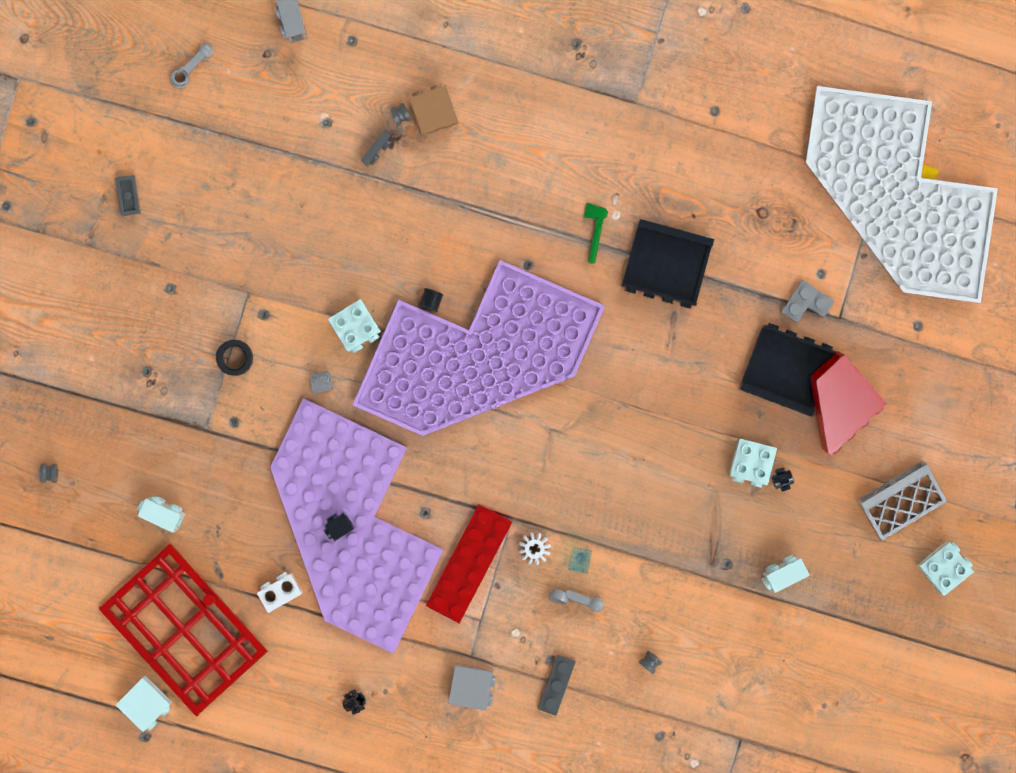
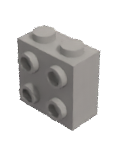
[274,0,308,43]
[448,664,496,710]

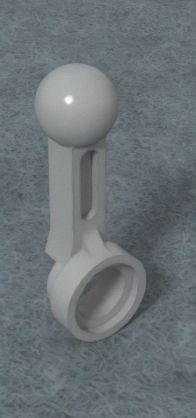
[170,43,213,89]
[548,589,604,612]

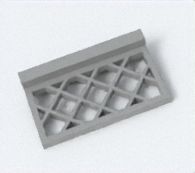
[857,461,947,541]

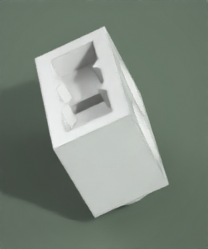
[257,572,303,613]

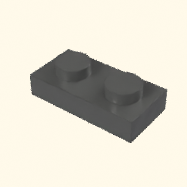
[361,131,392,167]
[115,175,141,217]

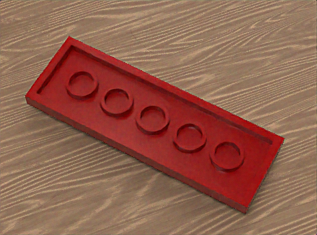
[426,504,513,624]

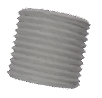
[310,370,333,394]

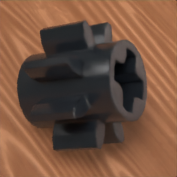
[771,467,794,492]
[342,689,366,715]

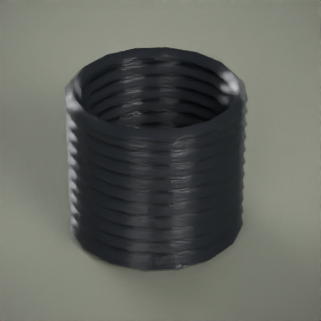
[418,288,444,312]

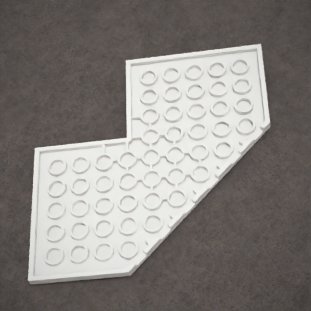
[806,86,998,303]

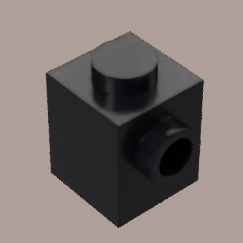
[324,512,355,541]

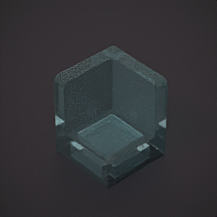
[568,547,592,573]

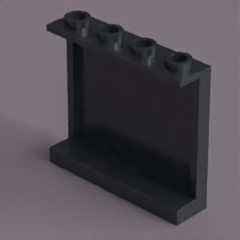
[621,219,714,309]
[738,323,836,417]

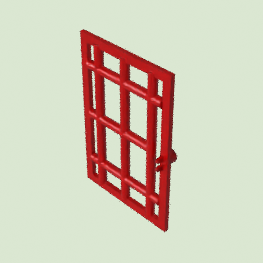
[99,543,268,717]

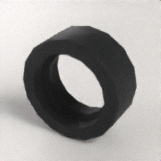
[216,340,253,376]

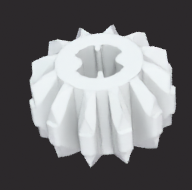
[518,532,551,565]

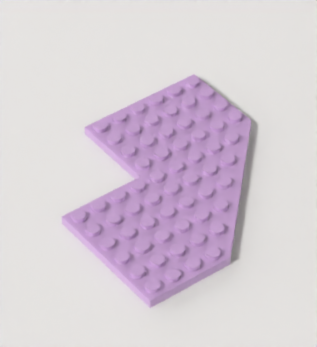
[353,260,605,436]
[270,398,444,654]

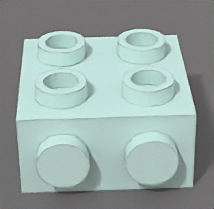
[328,299,382,353]
[729,438,777,488]
[137,496,186,533]
[917,541,974,596]
[762,555,810,593]
[116,676,172,732]

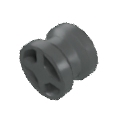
[390,103,411,126]
[39,464,58,483]
[639,650,663,674]

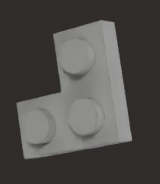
[781,280,835,323]

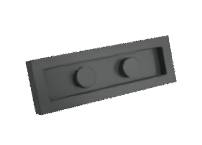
[538,654,576,716]

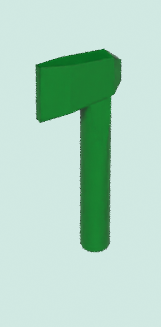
[584,203,608,264]

